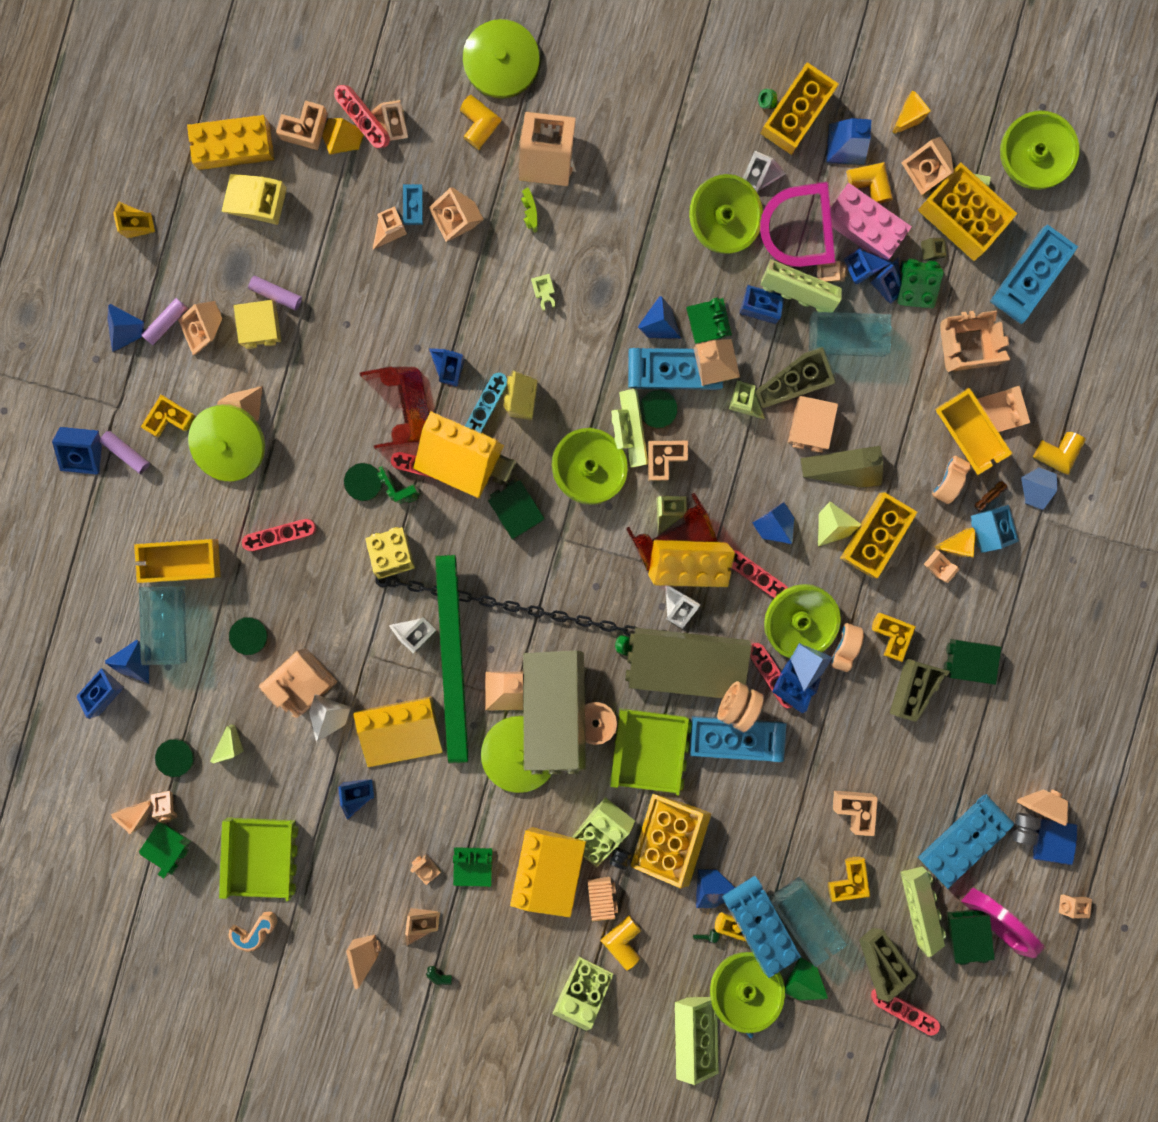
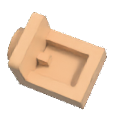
[924,550,959,583]

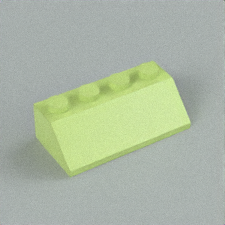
[760,259,842,314]
[900,867,946,957]
[675,997,719,1085]

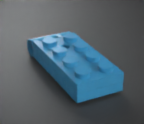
[990,224,1078,324]
[628,348,723,390]
[689,716,787,762]
[918,794,1014,889]
[722,876,801,978]

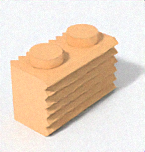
[588,877,618,921]

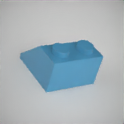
[971,505,1019,553]

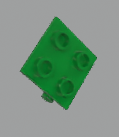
[686,297,732,344]
[453,847,492,887]

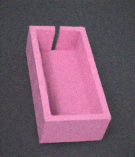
[830,182,912,260]

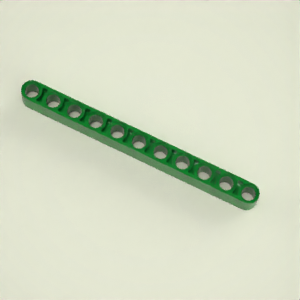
[436,555,468,764]

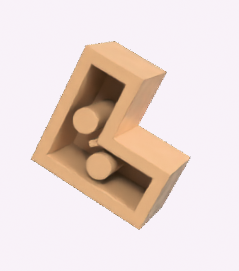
[276,101,328,151]
[648,441,688,481]
[833,791,877,836]

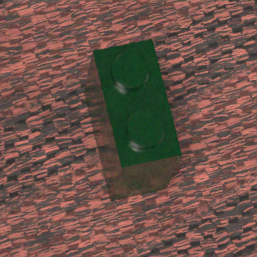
[487,479,545,540]
[943,639,1002,685]
[947,910,995,965]

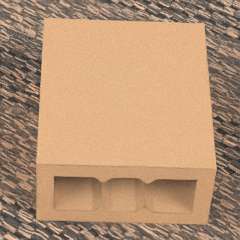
[788,396,838,453]

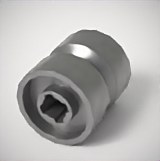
[1012,812,1042,845]

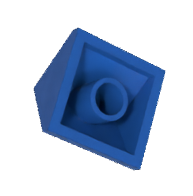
[739,285,784,324]
[76,668,125,719]

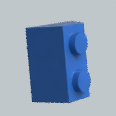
[52,427,102,475]

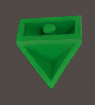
[784,958,828,1000]

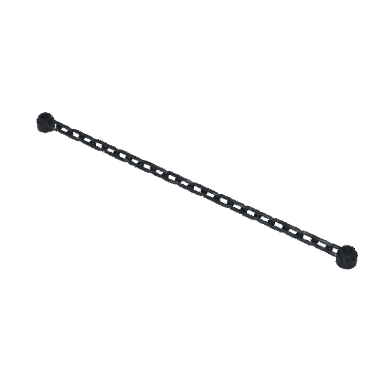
[375,576,667,636]

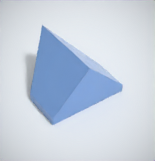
[1021,468,1057,510]
[790,643,832,692]

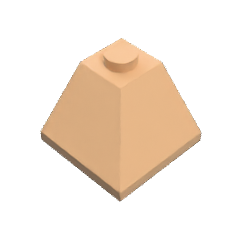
[902,137,954,195]
[429,187,484,242]
[178,301,222,355]
[693,339,740,386]
[485,672,524,710]
[1017,789,1068,826]
[346,935,381,989]

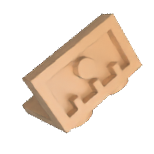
[977,386,1030,432]

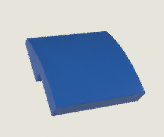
[773,659,821,713]
[1033,819,1077,865]

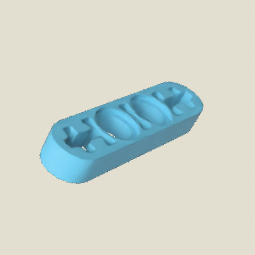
[465,373,507,433]

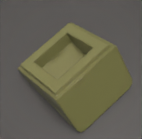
[921,238,947,260]

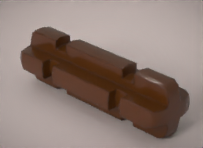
[974,481,1008,512]

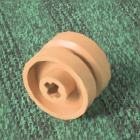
[717,682,763,732]
[585,702,617,745]

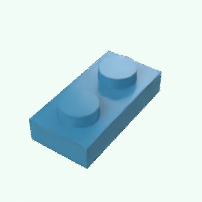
[403,184,423,225]

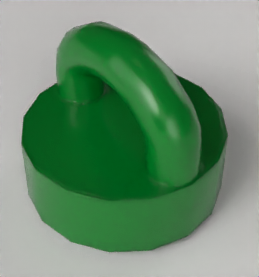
[758,89,778,109]
[615,635,633,656]

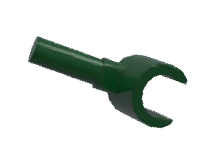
[693,929,720,943]

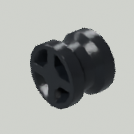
[609,848,632,870]

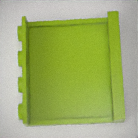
[610,708,692,795]
[219,818,298,901]

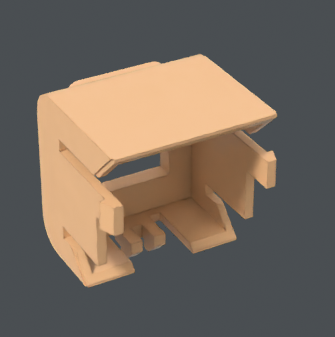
[518,112,576,186]
[940,311,1010,372]
[260,648,337,718]

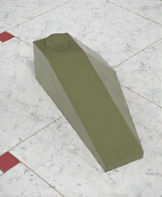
[755,347,836,409]
[800,446,883,488]

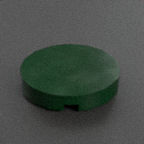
[640,390,677,429]
[344,463,383,501]
[229,617,268,655]
[155,738,195,777]

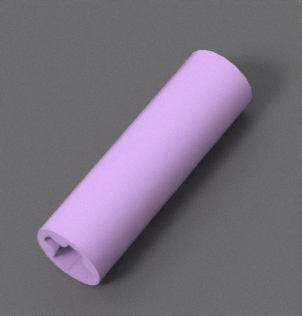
[248,276,302,311]
[141,298,188,345]
[99,431,150,474]

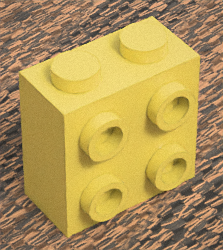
[233,300,281,349]
[365,527,415,579]

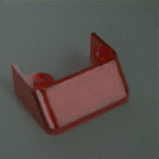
[359,366,430,451]
[626,493,718,574]

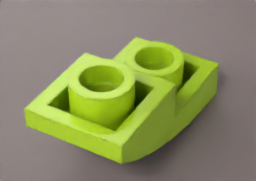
[520,187,538,233]

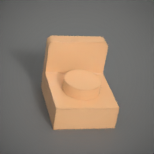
[817,260,848,282]
[151,791,177,823]
[410,854,441,885]
[1059,894,1092,918]

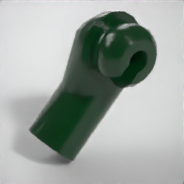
[426,966,452,985]

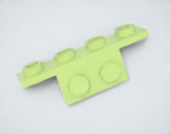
[611,389,648,468]

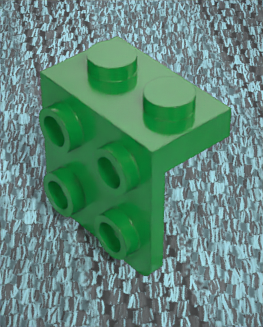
[897,259,944,308]
[378,466,421,504]
[139,822,192,879]

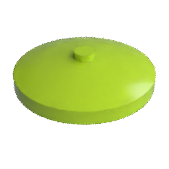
[463,19,539,99]
[1000,111,1079,190]
[689,174,763,254]
[188,404,265,482]
[552,428,628,505]
[764,584,841,658]
[481,715,552,793]
[710,952,785,1033]

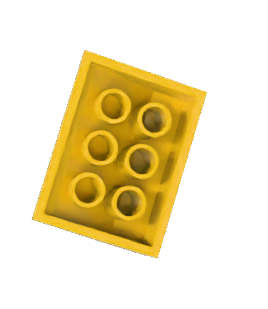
[918,162,1018,261]
[413,412,504,499]
[353,696,443,767]
[630,794,712,888]
[510,827,586,917]

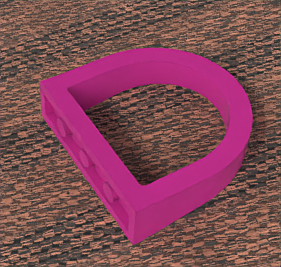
[760,182,835,267]
[961,887,1045,958]

